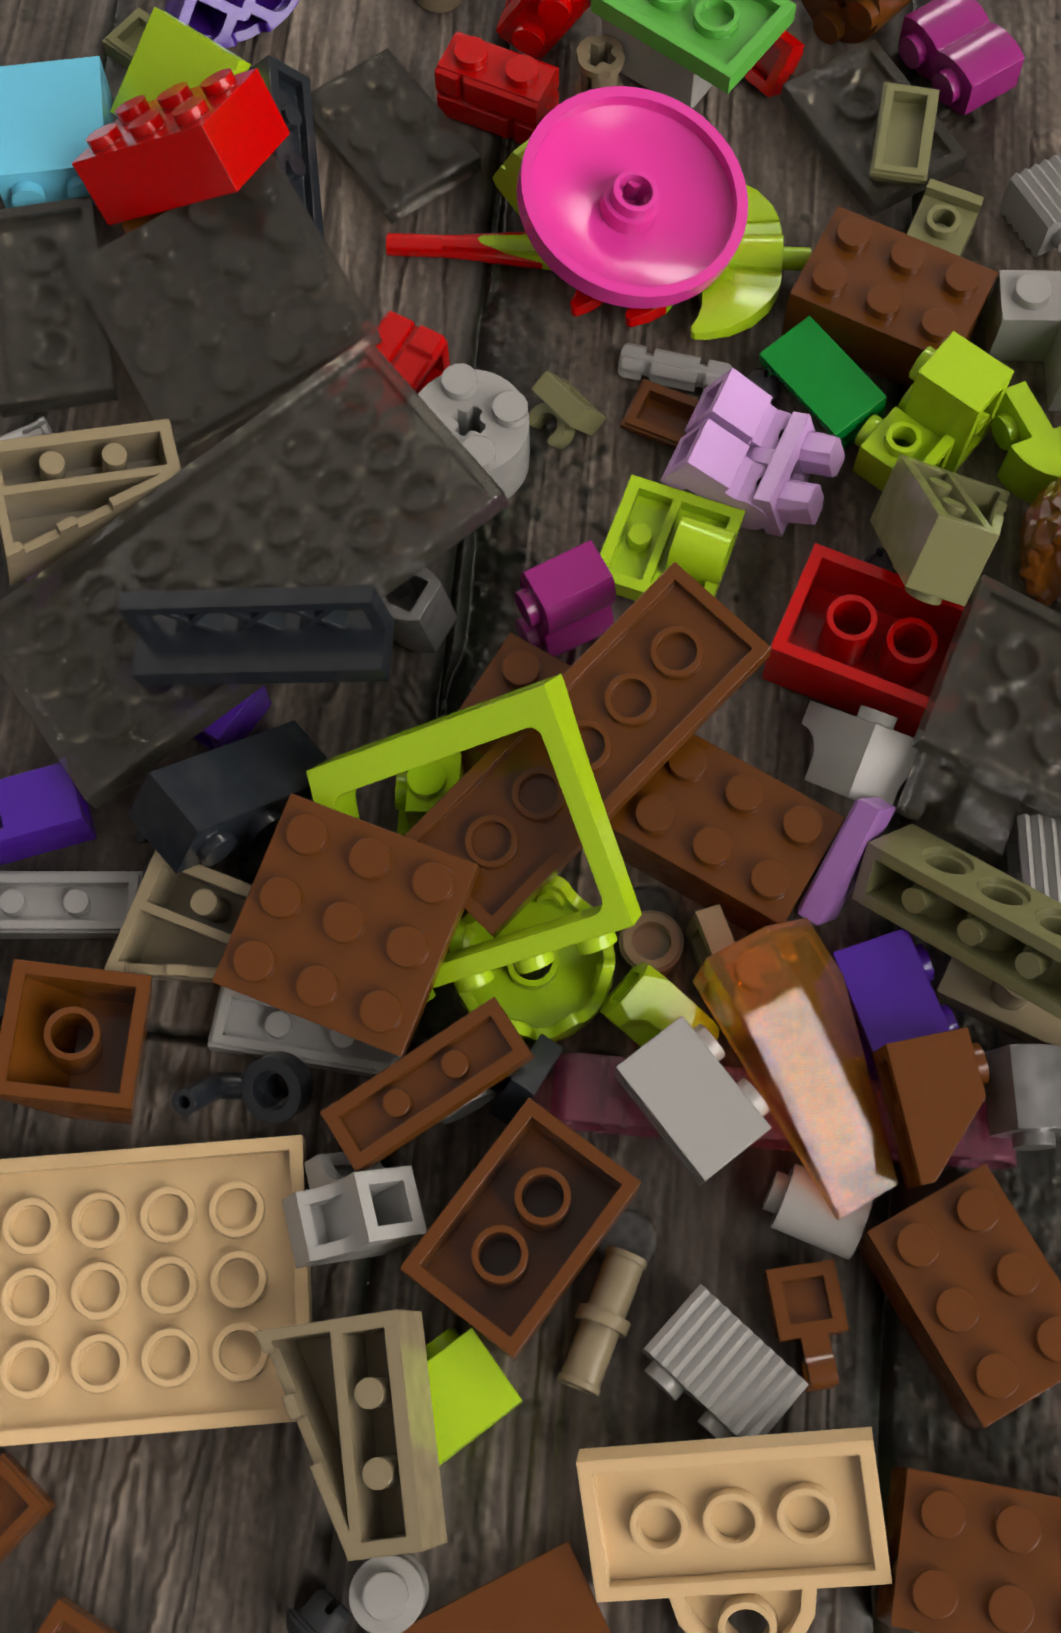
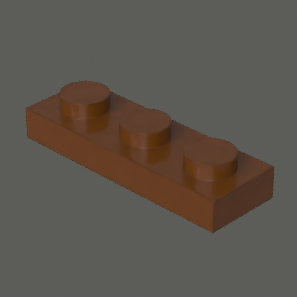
[320,996,535,1172]

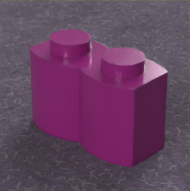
[898,0,1025,116]
[514,540,616,657]

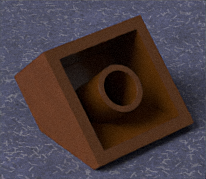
[0,959,152,1125]

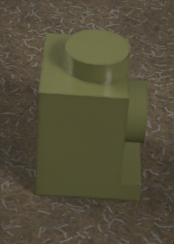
[907,178,984,257]

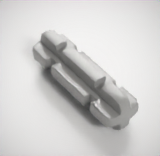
[618,343,732,393]

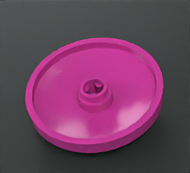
[517,86,748,309]

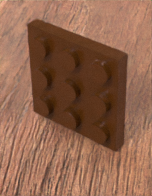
[212,793,480,1058]

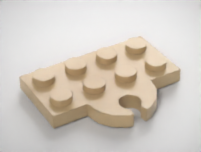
[576,1427,892,1633]

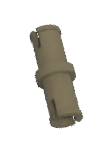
[557,1246,648,1397]

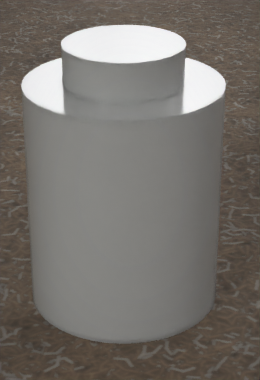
[762,1163,873,1260]
[349,1553,429,1633]

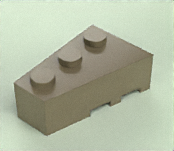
[0,419,182,586]
[104,849,252,983]
[255,1309,447,1561]

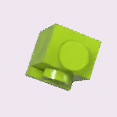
[852,406,956,492]
[395,752,464,836]

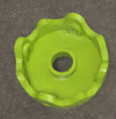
[450,875,615,1046]

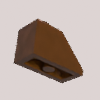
[872,1027,989,1189]

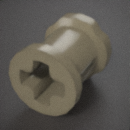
[575,34,625,95]

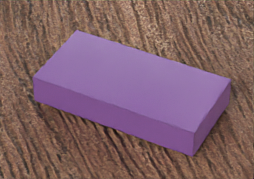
[798,797,897,925]

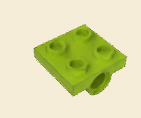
[600,475,745,601]

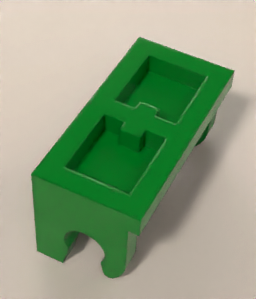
[759,315,887,450]

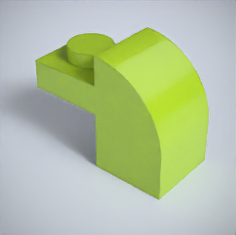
[991,381,1061,504]

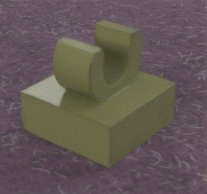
[529,371,607,449]

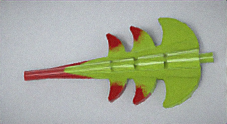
[386,185,811,340]

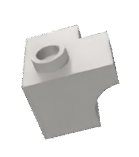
[802,700,938,805]
[282,1152,427,1269]

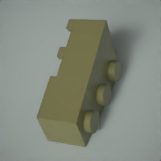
[870,454,1010,606]

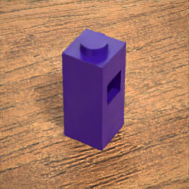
[0,760,97,866]

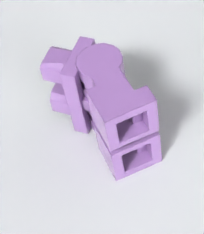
[660,368,845,537]

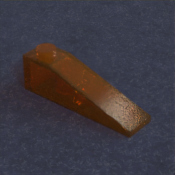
[692,918,898,1220]

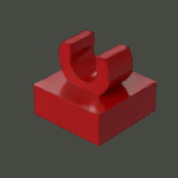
[743,30,805,97]

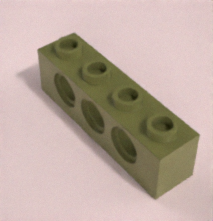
[852,824,1061,1020]

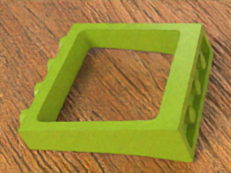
[306,674,642,1002]

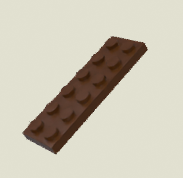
[405,562,771,938]

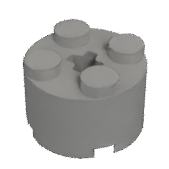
[409,363,530,510]

